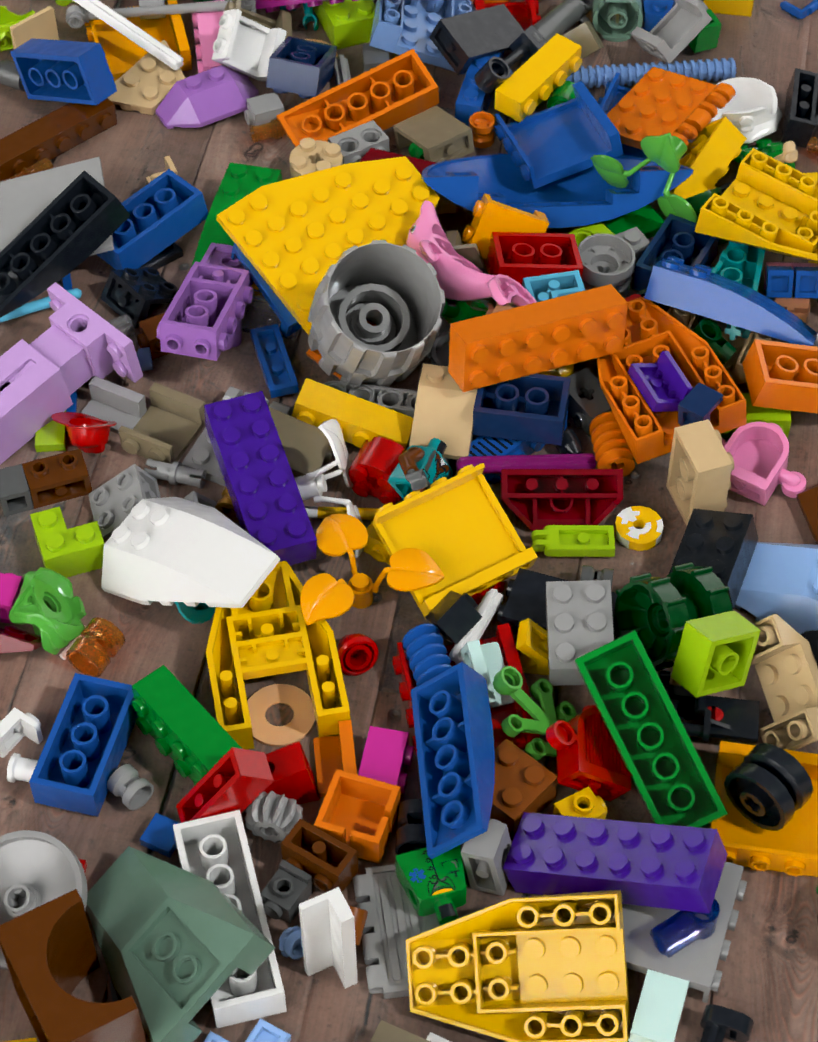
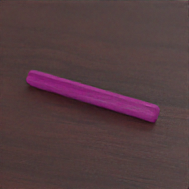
[456,453,596,474]

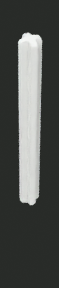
[73,0,184,70]

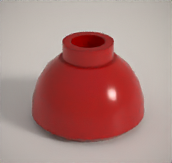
[337,633,379,676]

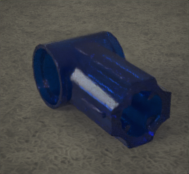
[650,899,720,958]

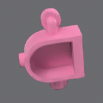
[722,422,806,506]

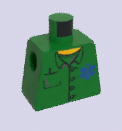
[395,845,467,926]

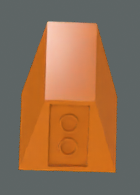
[597,296,747,465]

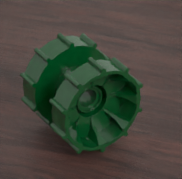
[612,562,733,671]

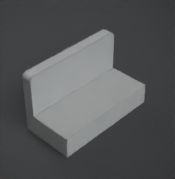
[81,376,147,434]

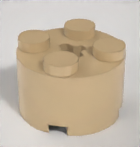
[289,138,343,178]

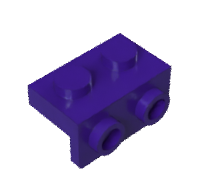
[627,351,693,412]

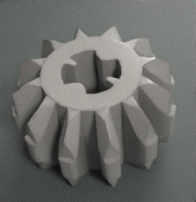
[245,791,303,843]

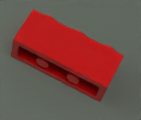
[176,747,274,823]

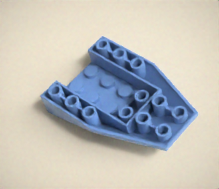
[369,0,475,75]

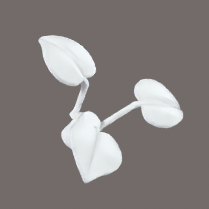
[295,419,363,558]

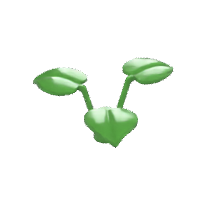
[590,133,698,223]

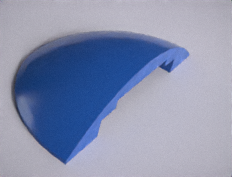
[422,153,693,228]

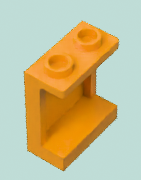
[462,193,549,259]

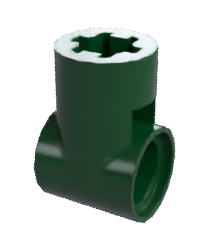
[692,319,737,366]

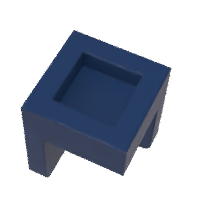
[678,383,723,426]

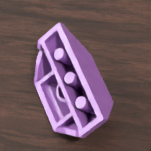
[156,65,259,129]

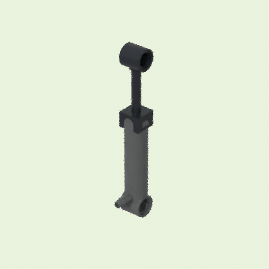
[474,0,596,93]

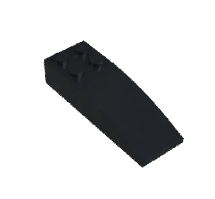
[0,170,131,318]

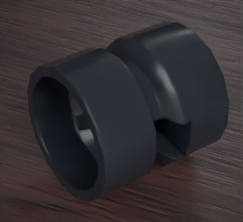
[395,799,427,855]

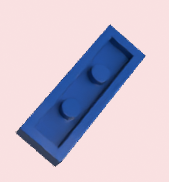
[250,324,299,398]

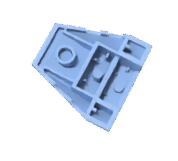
[734,542,818,635]

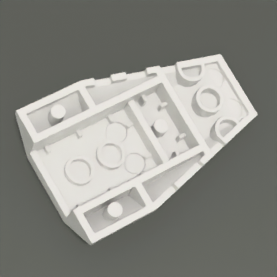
[101,497,281,608]

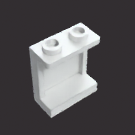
[212,9,287,82]

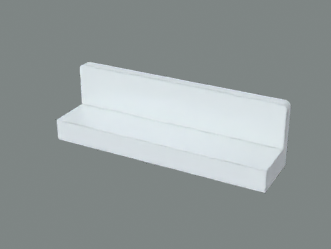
[299,887,358,988]

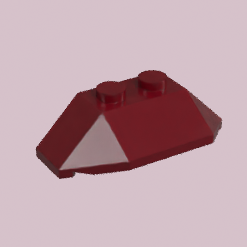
[501,469,623,531]

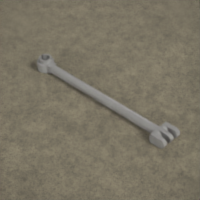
[66,0,256,28]

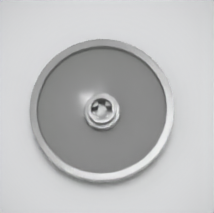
[0,830,88,970]

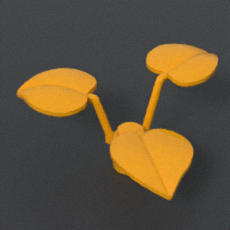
[300,514,444,625]

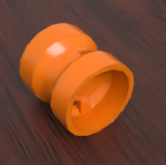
[469,111,495,149]

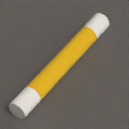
[305,506,379,520]

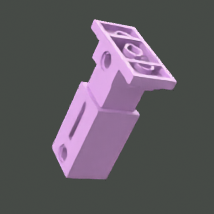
[0,282,143,465]

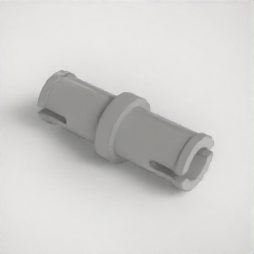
[144,458,207,489]

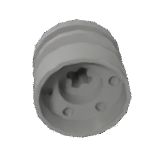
[578,234,636,299]

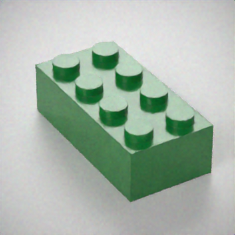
[132,665,242,786]

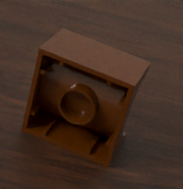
[0,889,146,1042]

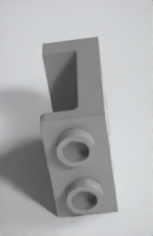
[630,0,712,64]

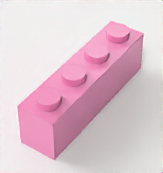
[192,0,233,74]

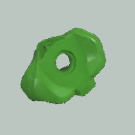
[9,567,86,655]

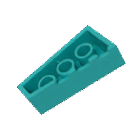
[711,241,765,292]

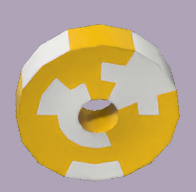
[614,506,664,551]

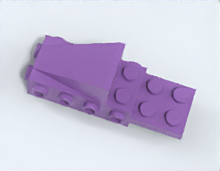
[156,242,254,361]

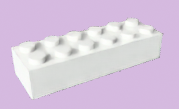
[173,810,287,1029]

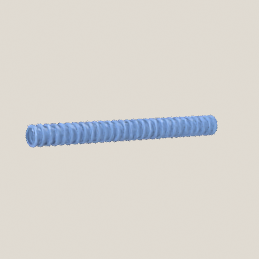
[507,58,736,89]

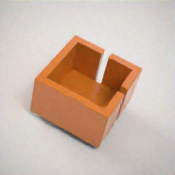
[314,769,401,864]

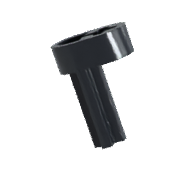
[700,1004,754,1042]

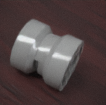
[107,764,154,811]

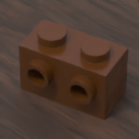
[22,449,92,509]
[281,818,358,893]

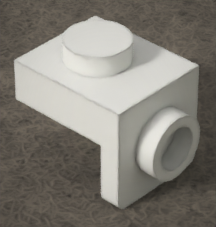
[0,707,44,758]

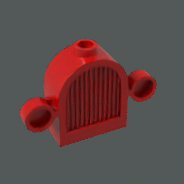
[546,705,631,802]

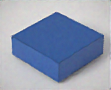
[139,813,179,858]

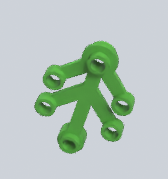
[493,666,576,761]

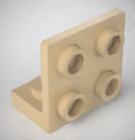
[10,6,59,49]

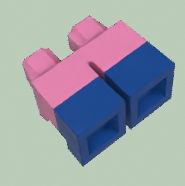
[764,262,818,298]

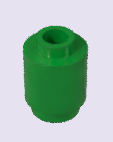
[547,81,575,108]

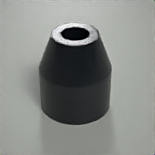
[555,429,583,454]

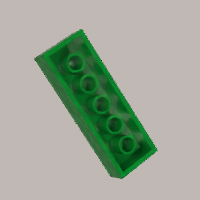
[575,630,728,828]

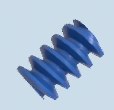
[402,623,452,687]

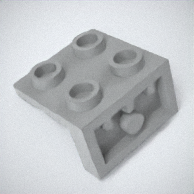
[88,464,161,541]

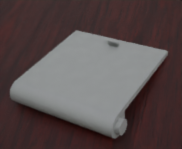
[0,157,114,256]

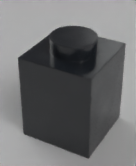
[425,591,482,644]

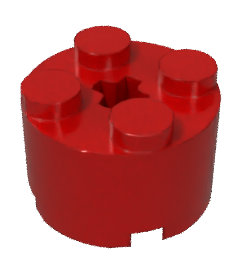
[348,437,404,505]

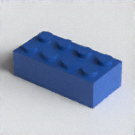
[10,38,117,105]
[96,169,208,270]
[29,673,137,817]

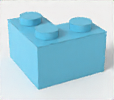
[522,270,585,302]

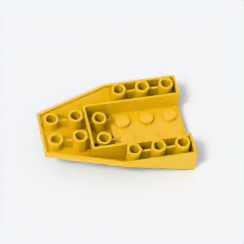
[694,148,818,262]
[406,890,631,1042]

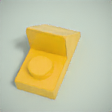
[516,618,549,675]

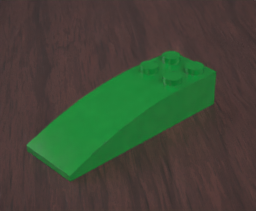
[191,162,282,267]

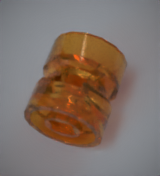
[66,617,125,678]

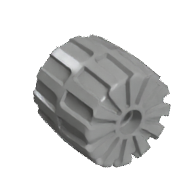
[308,240,445,387]

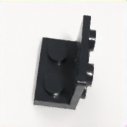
[100,267,178,328]

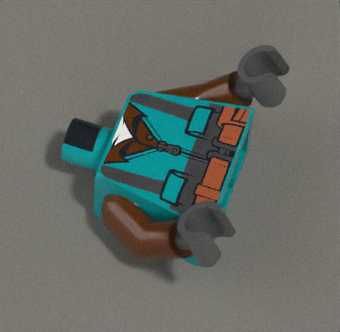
[388,438,453,499]

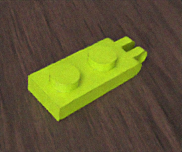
[531,525,615,557]

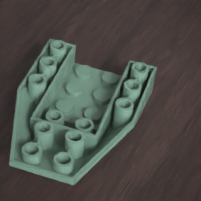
[86,846,275,1042]

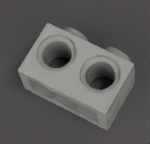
[328,120,390,164]

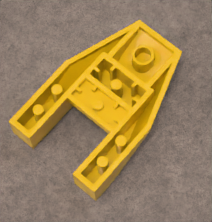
[206,561,351,750]

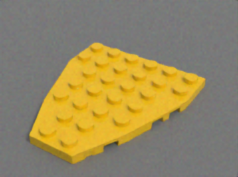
[216,156,440,335]

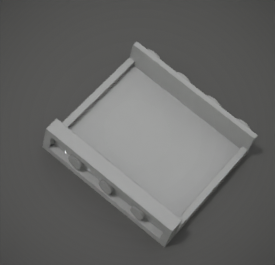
[622,861,748,1003]

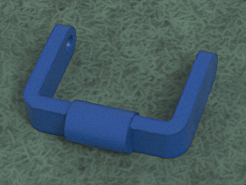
[780,0,818,19]

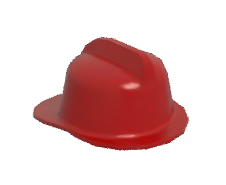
[51,412,117,454]

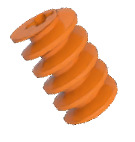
[589,411,635,477]

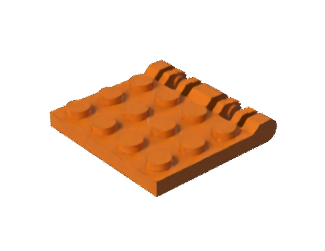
[606,67,736,150]

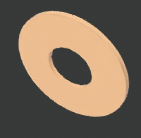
[247,684,315,747]

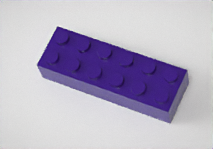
[204,391,317,565]
[503,812,727,913]

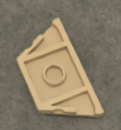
[108,39,185,115]

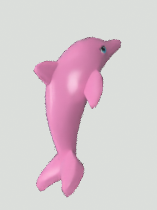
[407,201,537,307]

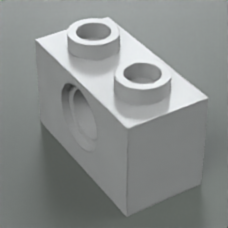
[461,819,512,896]

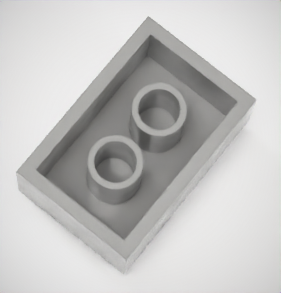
[546,580,614,686]

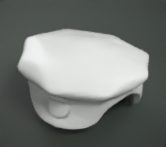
[710,77,782,144]

